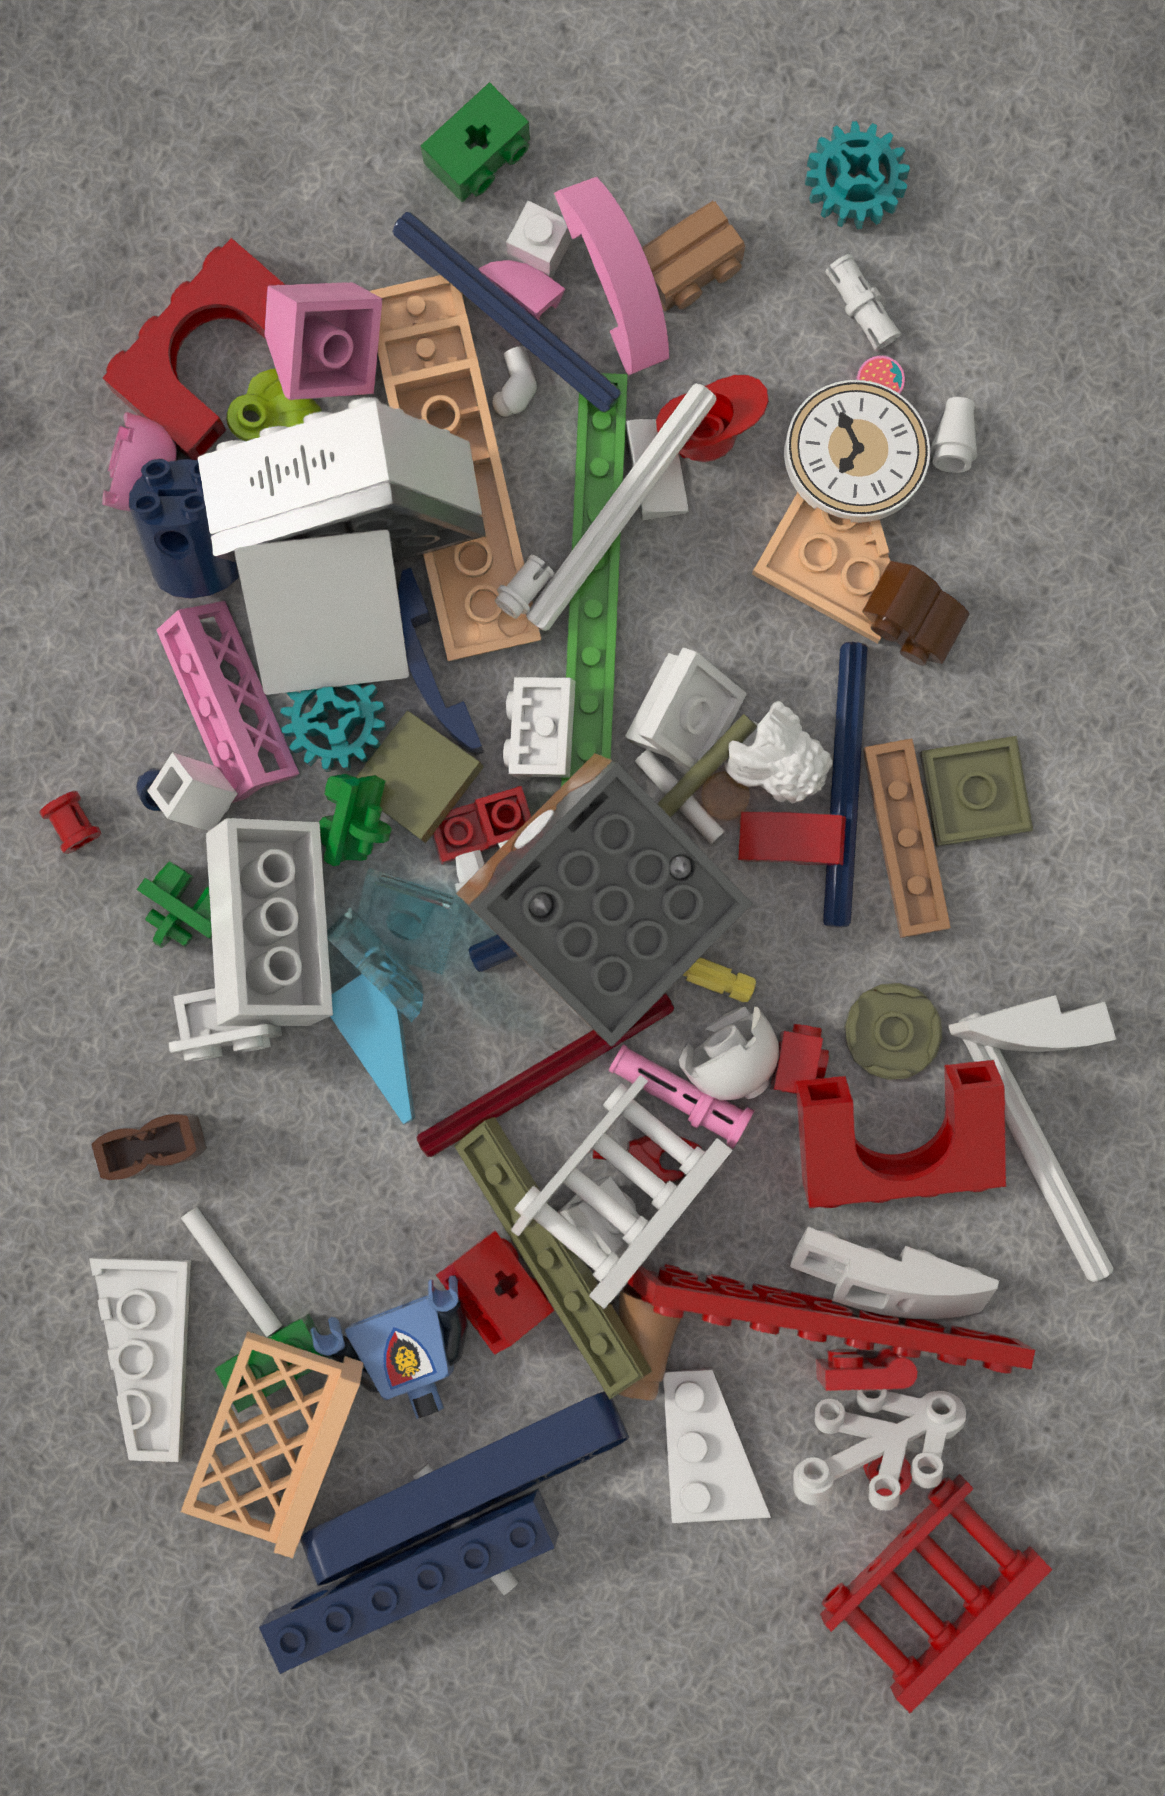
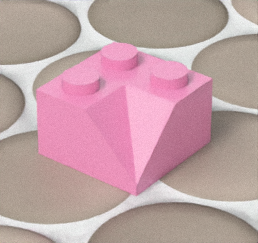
[265,282,382,400]

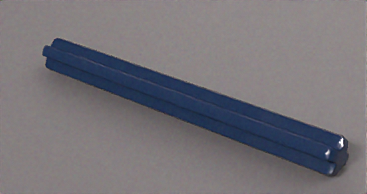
[392,212,621,413]
[823,642,868,928]

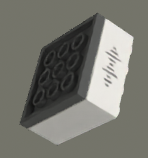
[198,398,486,563]

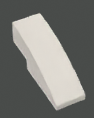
[948,995,1116,1052]

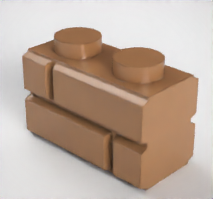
[642,201,745,312]

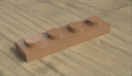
[863,738,951,938]

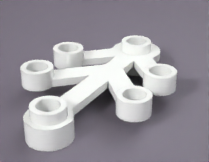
[793,1389,966,1511]

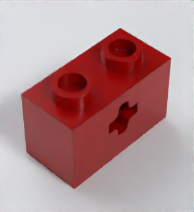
[436,1230,555,1355]

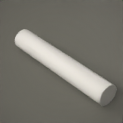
[635,749,725,844]

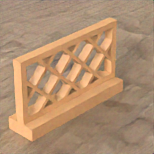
[181,1331,364,1559]

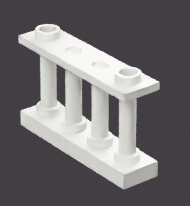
[511,1075,733,1309]

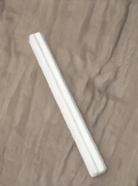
[526,383,716,631]
[959,1013,1113,1282]

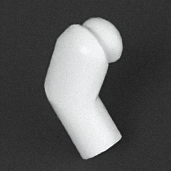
[492,346,537,417]

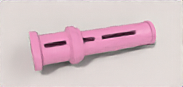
[608,1044,754,1149]

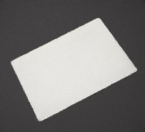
[234,530,409,695]

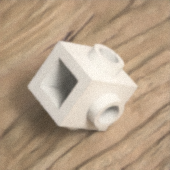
[558,1177,640,1257]

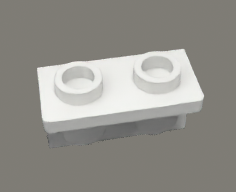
[503,677,575,780]

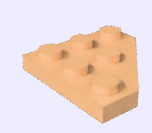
[752,492,890,644]

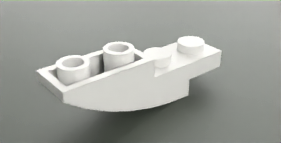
[790,1227,999,1319]

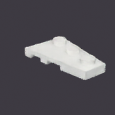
[663,1368,771,1523]

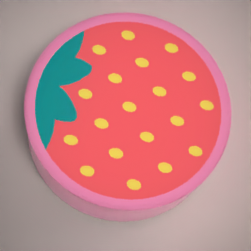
[856,356,905,394]

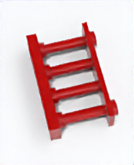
[820,1474,1053,1713]

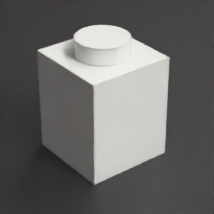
[506,201,571,278]
[148,752,238,831]

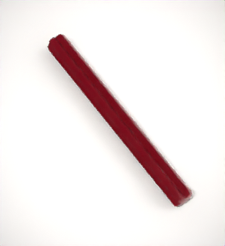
[416,992,674,1157]

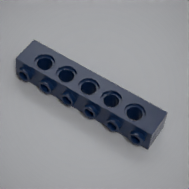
[259,1488,559,1674]

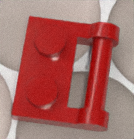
[816,1347,918,1391]

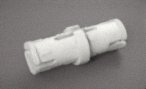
[825,254,901,351]

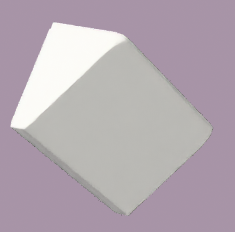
[626,419,689,521]

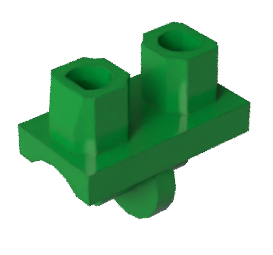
[319,774,392,867]
[136,861,212,948]

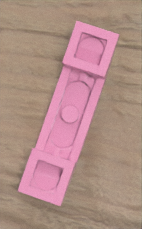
[554,177,669,376]

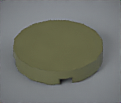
[844,983,942,1080]

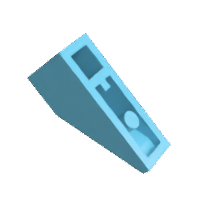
[330,969,415,1124]

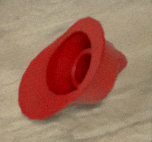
[656,375,769,462]

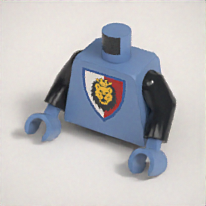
[311,1276,468,1419]

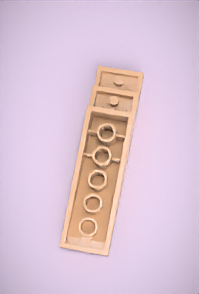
[370,275,541,662]

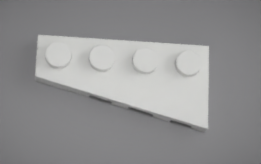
[89,1257,191,1462]

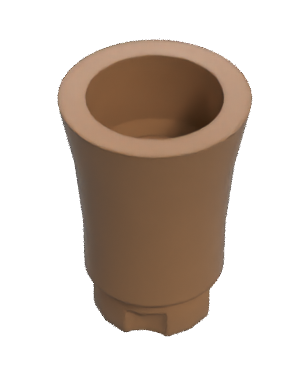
[619,1287,681,1401]

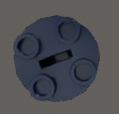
[129,459,240,599]

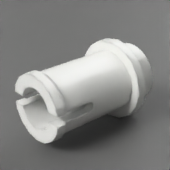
[495,555,554,619]

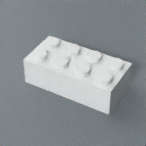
[206,818,333,1026]

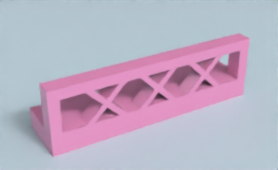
[156,601,300,803]

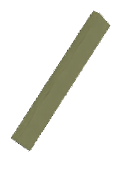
[454,1117,652,1399]

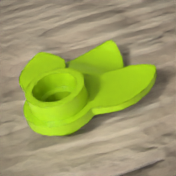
[226,368,322,441]

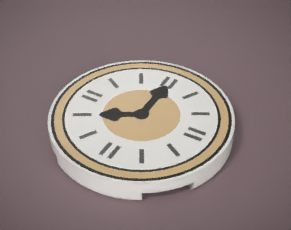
[784,380,930,523]

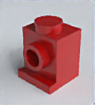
[770,1024,829,1094]

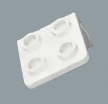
[168,988,282,1062]

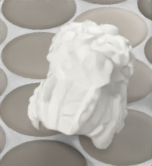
[724,701,833,803]

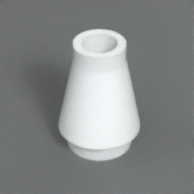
[930,397,977,473]

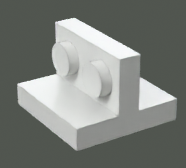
[625,648,747,771]

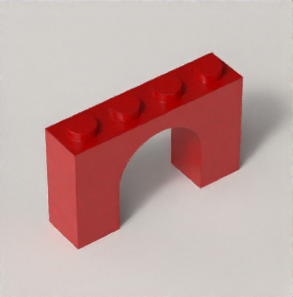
[102,238,285,460]
[796,1060,1006,1208]

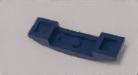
[398,567,484,756]

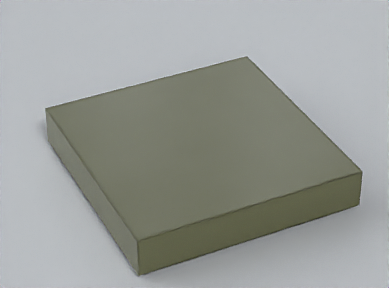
[356,710,484,844]
[920,736,1033,847]

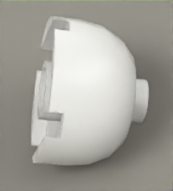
[679,1006,780,1100]

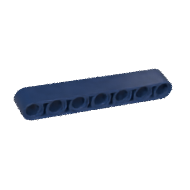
[300,1391,629,1586]

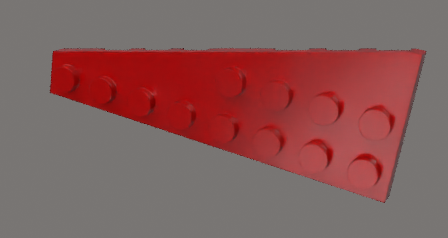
[627,1264,1035,1374]

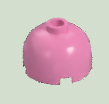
[102,412,176,511]

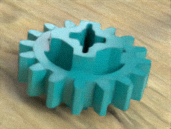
[805,121,910,229]
[280,683,387,772]

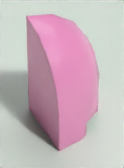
[478,260,565,320]

